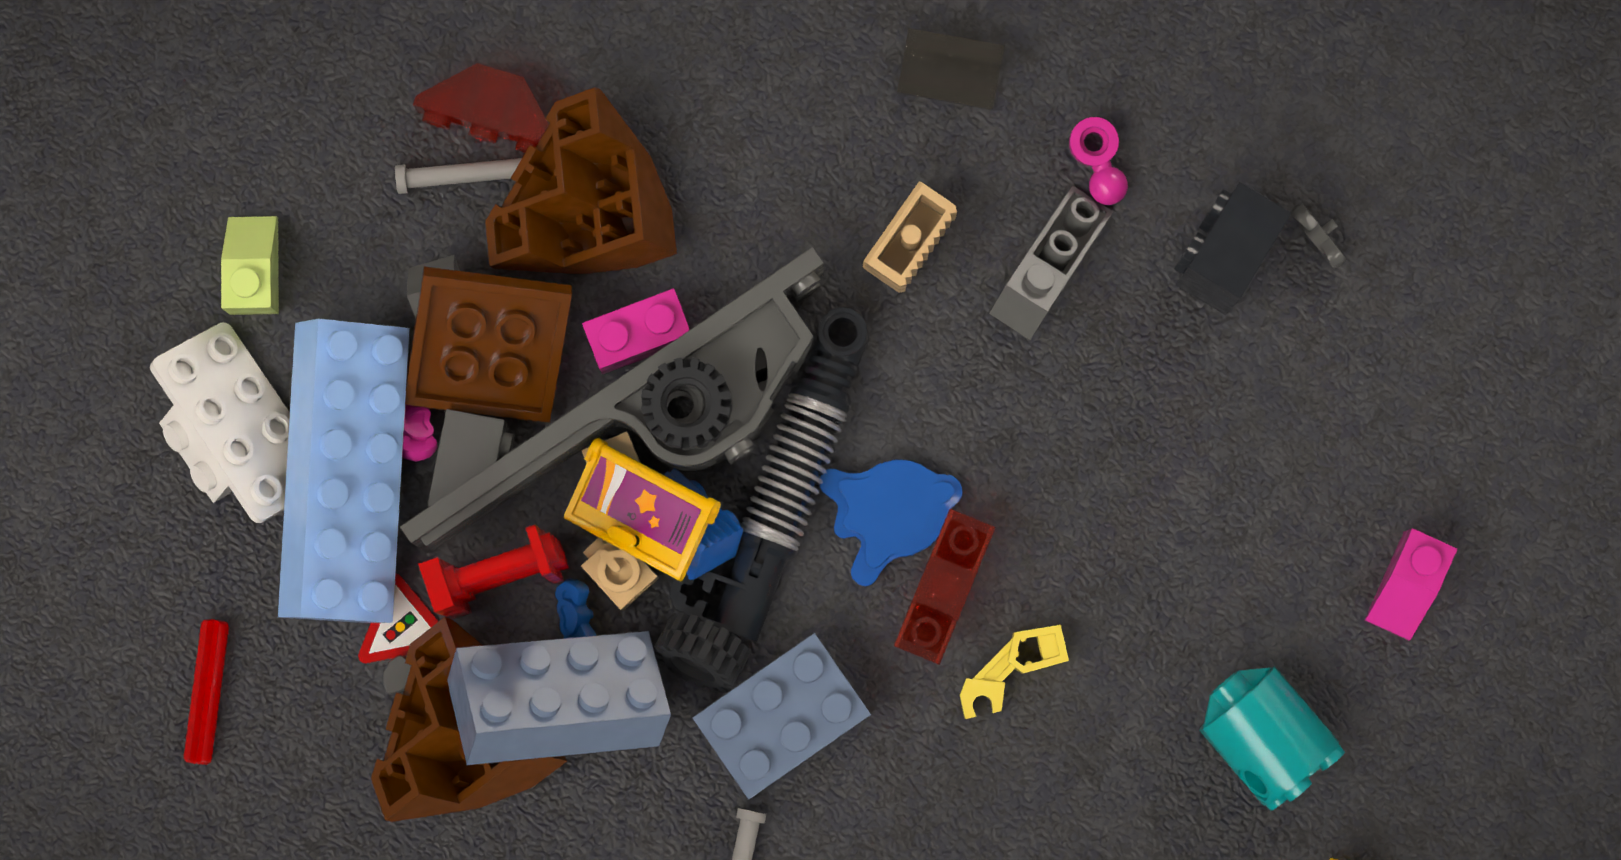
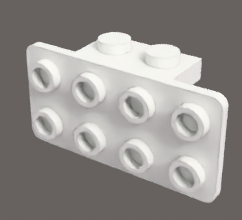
[150,322,290,523]

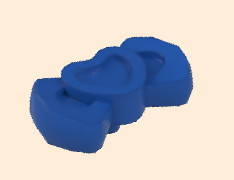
[555,578,596,639]

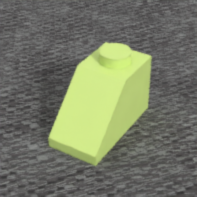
[221,216,279,315]

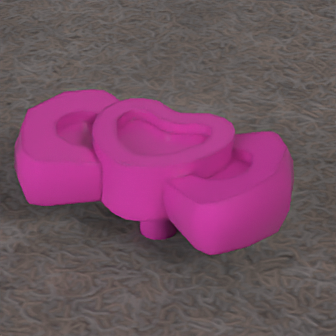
[402,405,438,462]

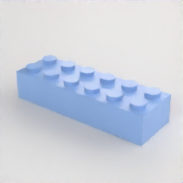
[278,319,409,623]

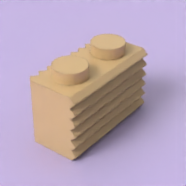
[863,181,957,293]

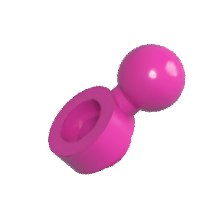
[1069,117,1128,205]

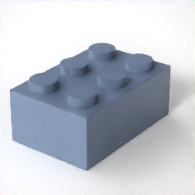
[693,633,871,800]

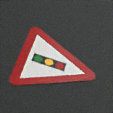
[358,573,439,663]

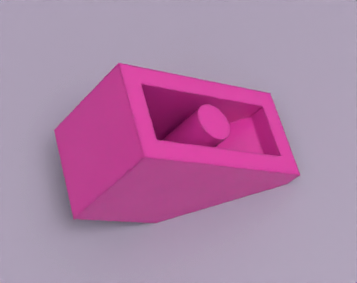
[1365,528,1457,641]

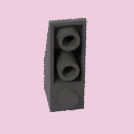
[989,186,1114,340]

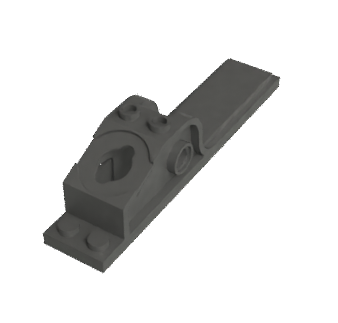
[400,247,824,550]

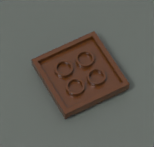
[405,266,572,423]

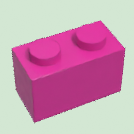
[582,288,690,374]

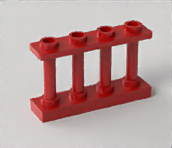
[418,525,569,619]

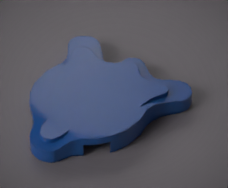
[819,460,962,587]

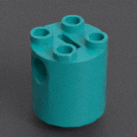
[1199,666,1345,811]

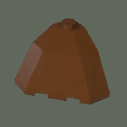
[485,87,677,274]
[371,617,567,822]

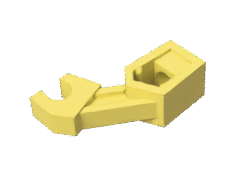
[959,625,1069,719]

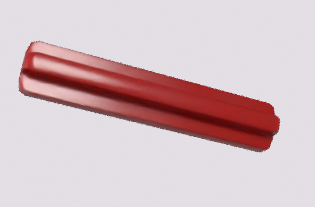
[183,619,229,765]

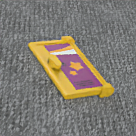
[564,438,721,582]

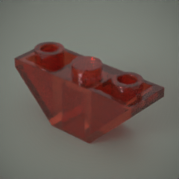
[413,63,549,153]
[894,509,996,665]

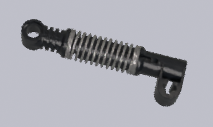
[670,307,869,642]

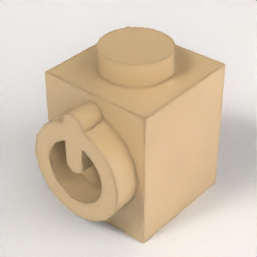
[581,538,659,611]

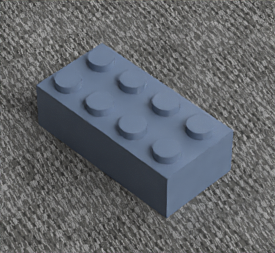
[447,631,671,765]

